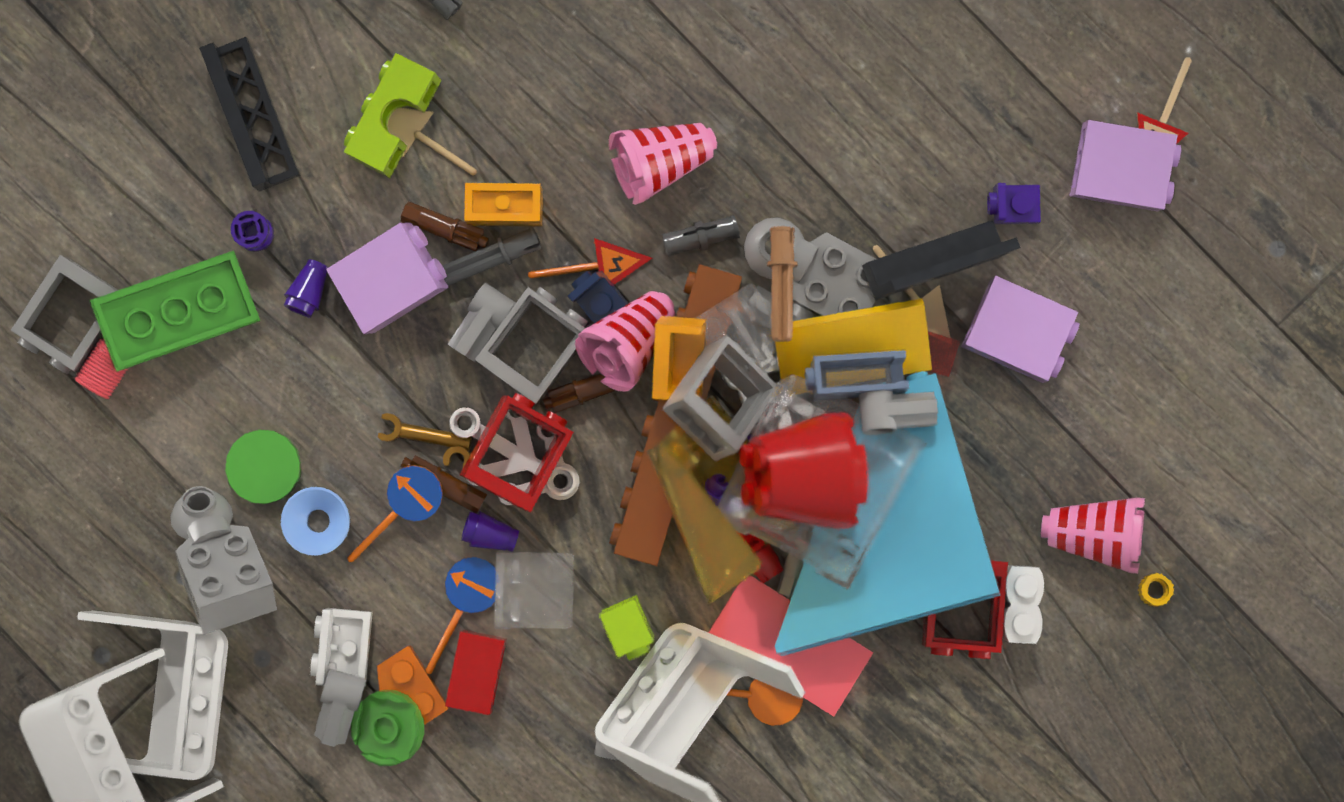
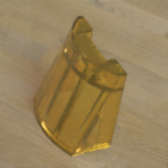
[647,395,795,605]

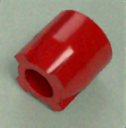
[745,543,784,583]

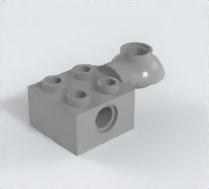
[744,217,876,316]
[170,486,277,635]

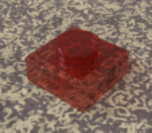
[928,331,960,377]

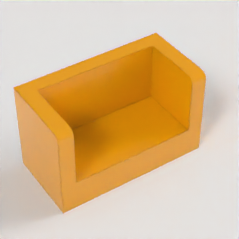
[464,183,543,226]
[652,316,706,400]

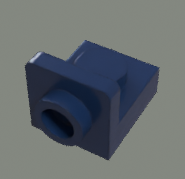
[568,271,628,323]

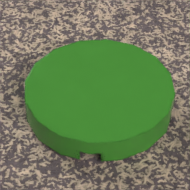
[225,430,301,504]
[351,690,424,766]

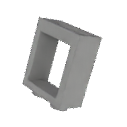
[11,255,118,374]
[475,287,588,405]
[662,335,779,461]

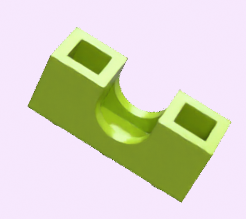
[344,53,442,178]
[599,595,655,661]

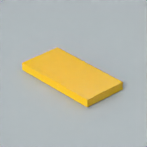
[775,298,932,396]

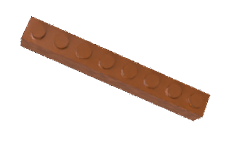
[609,264,742,566]

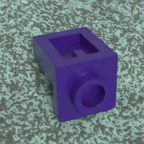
[987,183,1041,224]

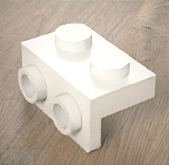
[310,608,373,687]

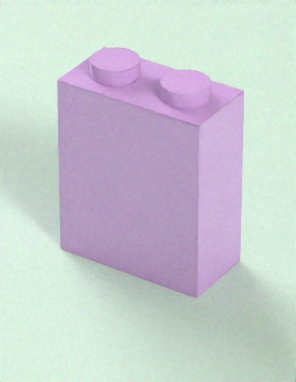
[1070,120,1181,211]
[326,223,449,334]
[961,276,1080,383]

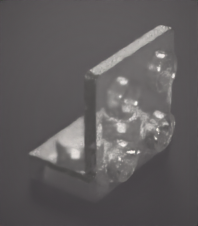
[495,552,574,629]

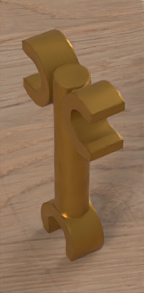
[378,413,472,468]

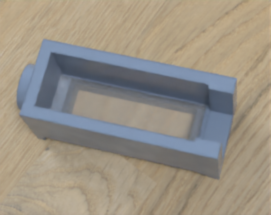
[805,350,909,401]

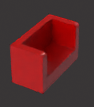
[445,630,507,715]

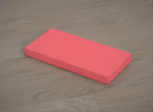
[708,573,873,717]

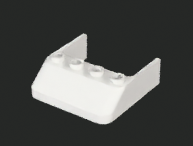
[77,610,228,780]
[595,623,805,802]
[19,648,224,802]

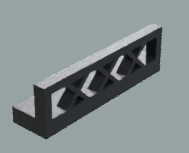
[199,37,301,192]
[862,220,1021,301]

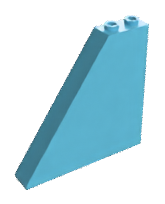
[775,371,1001,656]

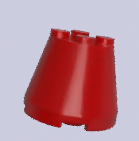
[739,412,868,529]

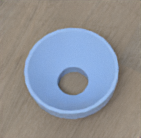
[281,487,350,556]

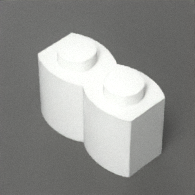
[1002,565,1044,644]

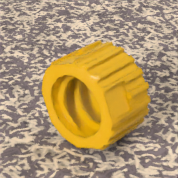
[1138,573,1174,607]

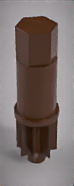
[400,201,489,252]
[543,373,615,413]
[400,455,487,514]

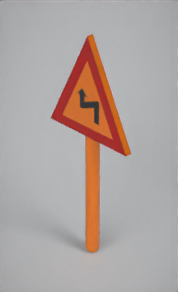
[528,238,652,285]

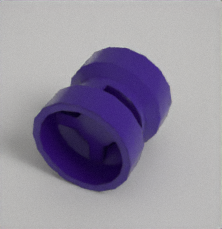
[231,211,274,252]

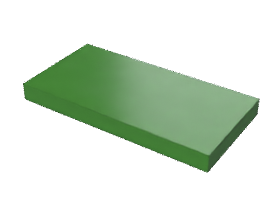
[89,251,260,372]

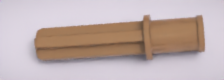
[767,226,798,342]

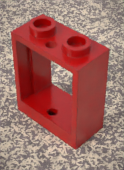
[459,393,574,512]
[922,560,1008,659]

